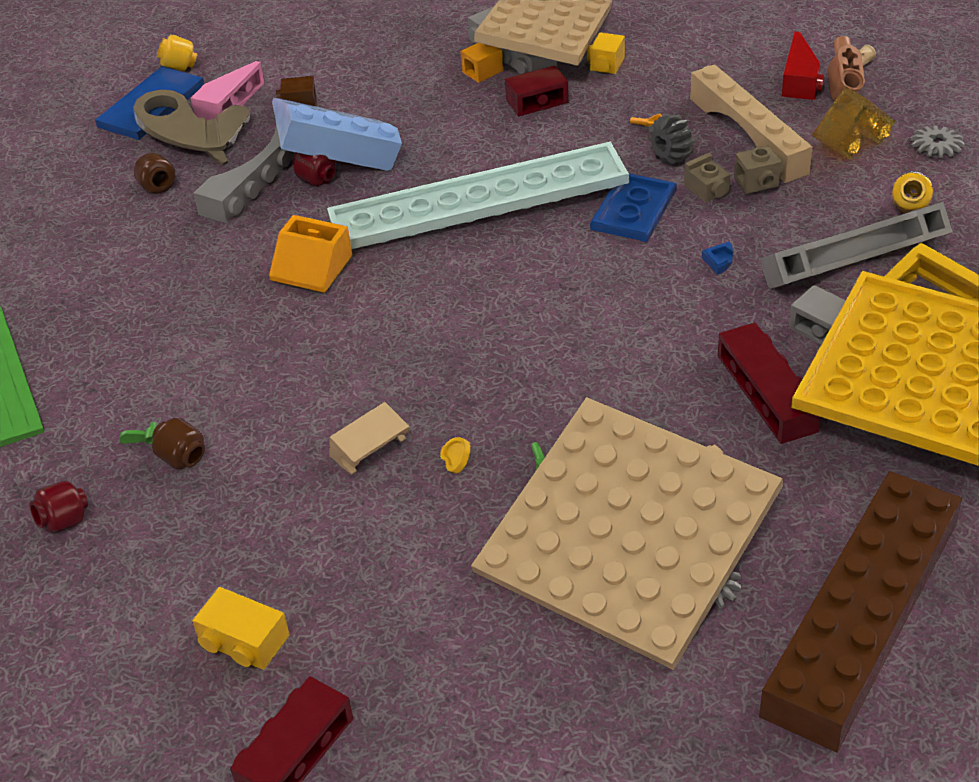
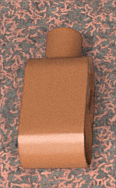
[828,36,865,104]

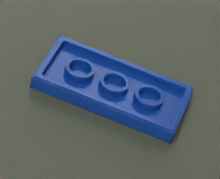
[95,66,204,140]

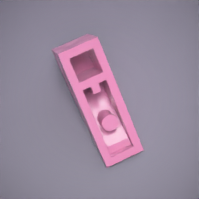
[191,61,264,120]

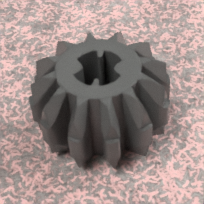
[648,114,696,164]

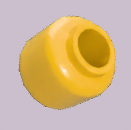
[156,35,197,72]
[892,172,933,213]

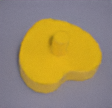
[440,437,471,474]

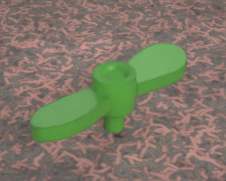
[119,422,157,444]

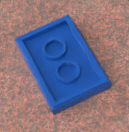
[590,173,677,242]

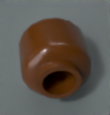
[134,153,176,194]
[152,418,205,469]

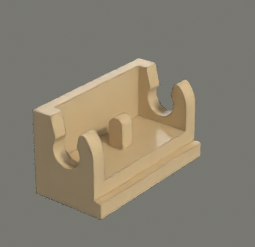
[330,402,409,475]

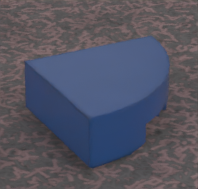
[702,242,733,275]

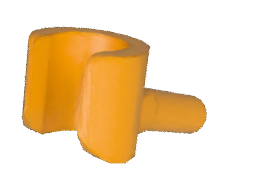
[630,114,662,127]

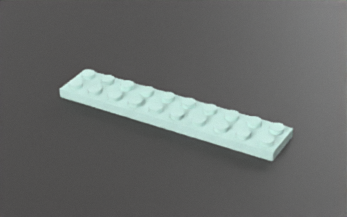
[327,141,629,249]

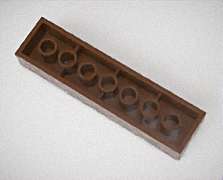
[759,471,962,753]

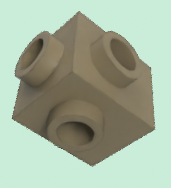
[734,146,783,194]

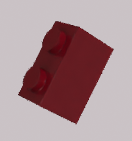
[505,65,569,117]

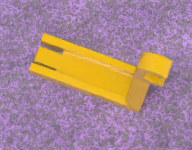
[884,243,979,302]

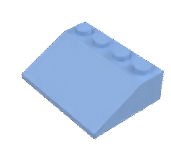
[272,97,402,171]

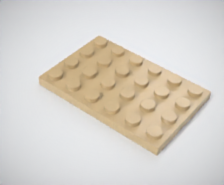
[474,0,612,66]

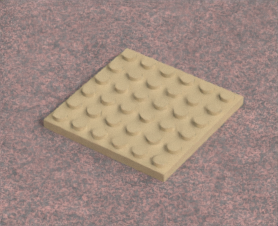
[471,397,783,670]

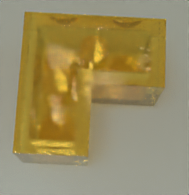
[811,86,896,160]

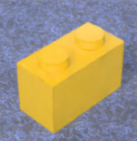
[192,587,290,670]

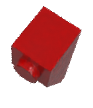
[781,31,824,100]

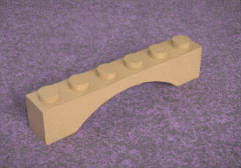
[690,65,813,183]

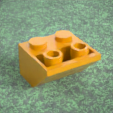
[269,215,352,293]

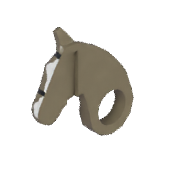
[133,90,250,165]

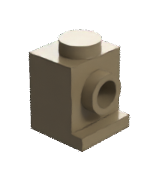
[684,153,731,203]

